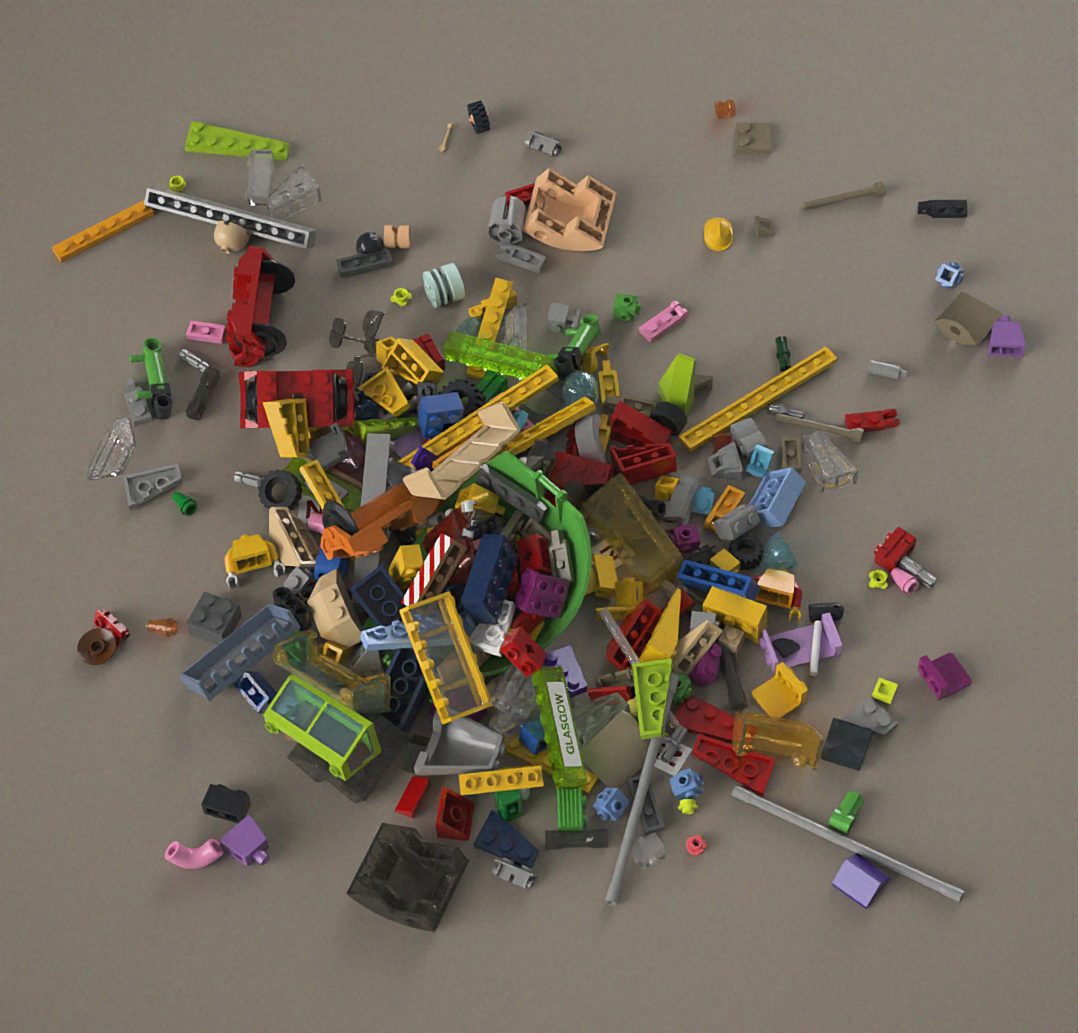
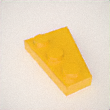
[357,367,411,417]

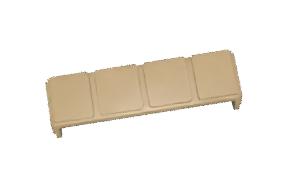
[403,402,520,499]

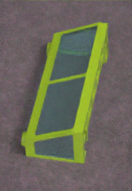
[263,673,382,781]

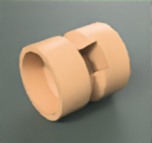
[384,225,411,248]

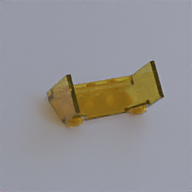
[732,710,824,771]

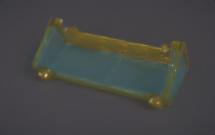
[273,629,390,714]

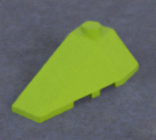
[658,353,696,417]
[356,416,420,449]

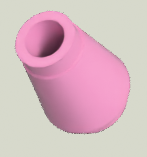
[890,567,919,594]

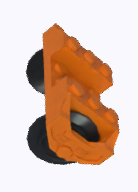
[321,462,441,560]

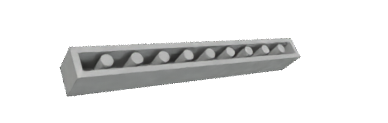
[144,186,317,249]
[351,433,395,612]

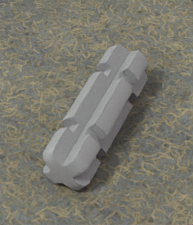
[179,349,211,373]
[234,471,264,487]

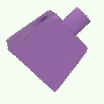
[988,315,1025,357]
[219,815,270,866]

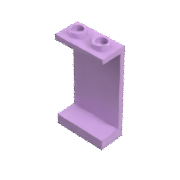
[759,613,843,673]

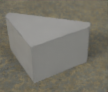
[349,645,381,673]

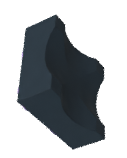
[821,717,873,771]

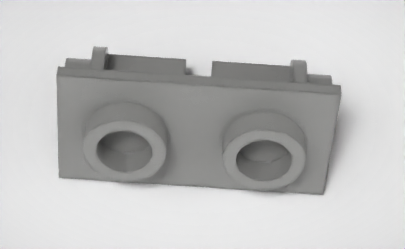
[525,130,563,156]
[492,857,538,889]

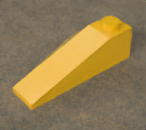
[637,588,681,663]

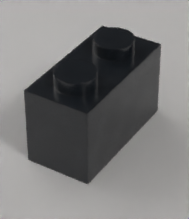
[201,784,251,823]

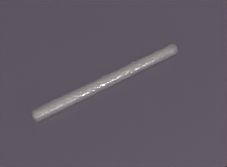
[599,608,680,730]

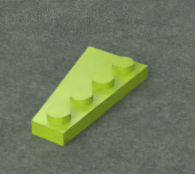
[632,658,673,739]

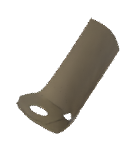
[934,292,1003,345]
[579,709,661,789]

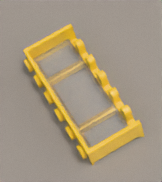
[399,591,493,725]

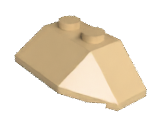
[269,507,320,567]
[307,569,363,648]

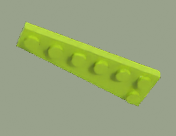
[184,121,290,161]

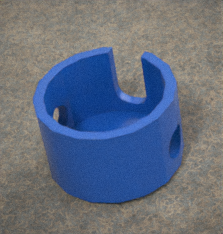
[314,548,350,581]

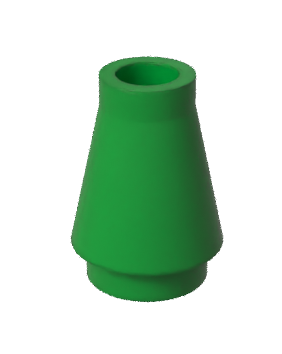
[172,491,198,516]

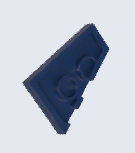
[474,810,539,868]

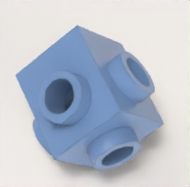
[935,261,964,289]
[669,768,704,800]
[593,788,630,821]

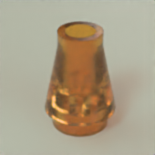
[147,618,178,637]

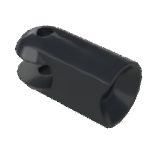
[809,602,844,622]

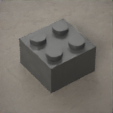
[186,591,242,644]

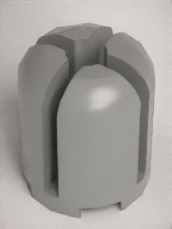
[487,196,526,246]

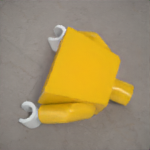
[444,483,505,522]
[225,534,285,589]

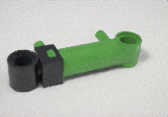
[548,315,602,380]
[129,338,173,420]

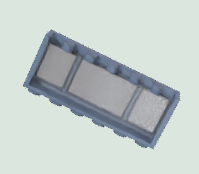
[179,603,301,701]

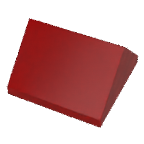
[436,787,475,841]

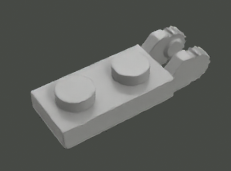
[495,243,547,274]

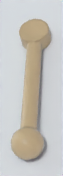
[439,123,454,153]

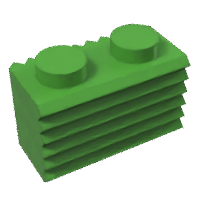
[557,788,587,835]

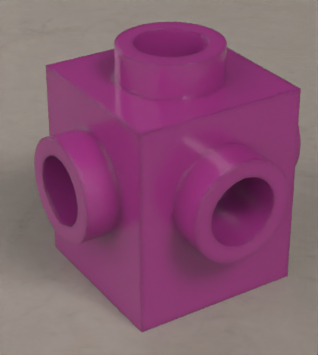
[670,524,701,554]

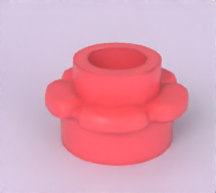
[686,835,707,855]

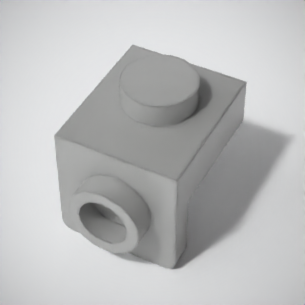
[283,567,317,594]

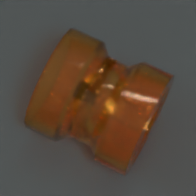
[715,99,736,119]

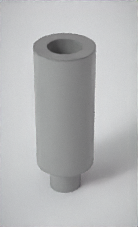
[869,360,907,380]

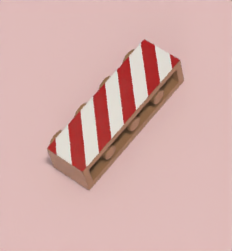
[401,533,467,617]

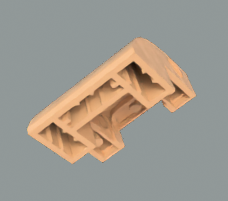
[523,168,617,251]

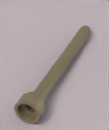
[801,181,885,209]
[775,414,864,444]

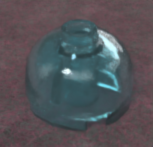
[562,371,599,405]
[762,532,798,570]

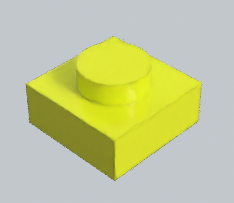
[872,678,898,704]

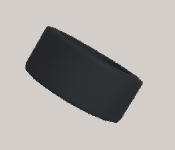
[650,402,687,436]

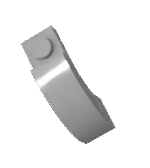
[575,414,609,464]

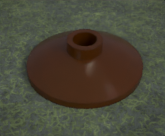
[77,628,116,665]

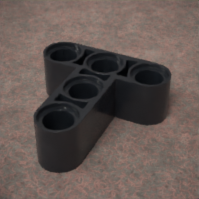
[273,584,316,631]

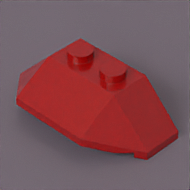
[606,598,661,671]

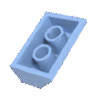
[749,467,806,528]

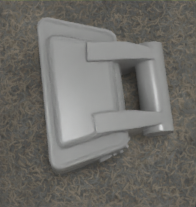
[706,442,743,480]

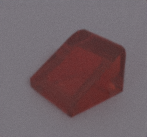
[712,433,731,455]

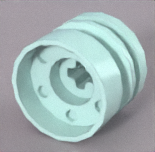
[423,263,465,308]

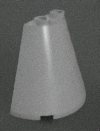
[414,707,506,776]

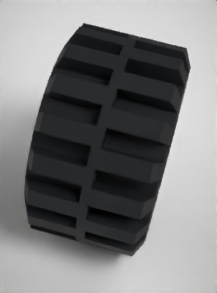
[438,379,487,426]

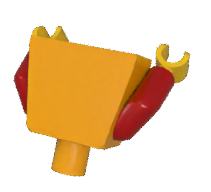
[753,568,802,623]

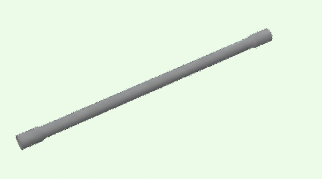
[605,674,679,905]
[731,785,964,902]

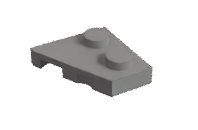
[842,696,898,738]

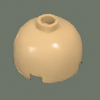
[214,221,251,254]

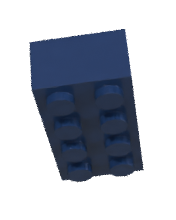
[461,534,518,624]
[350,565,418,650]
[367,648,443,732]

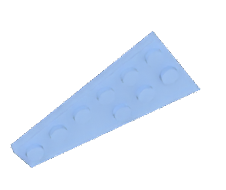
[360,609,476,651]

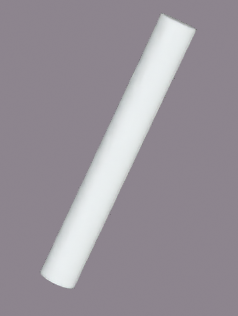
[809,621,822,676]

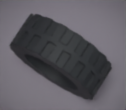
[258,470,303,510]

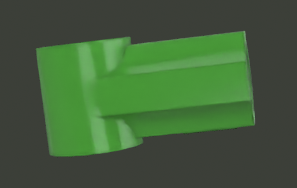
[828,791,864,834]

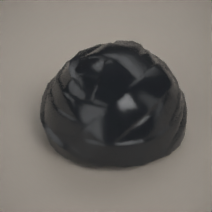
[356,232,384,254]

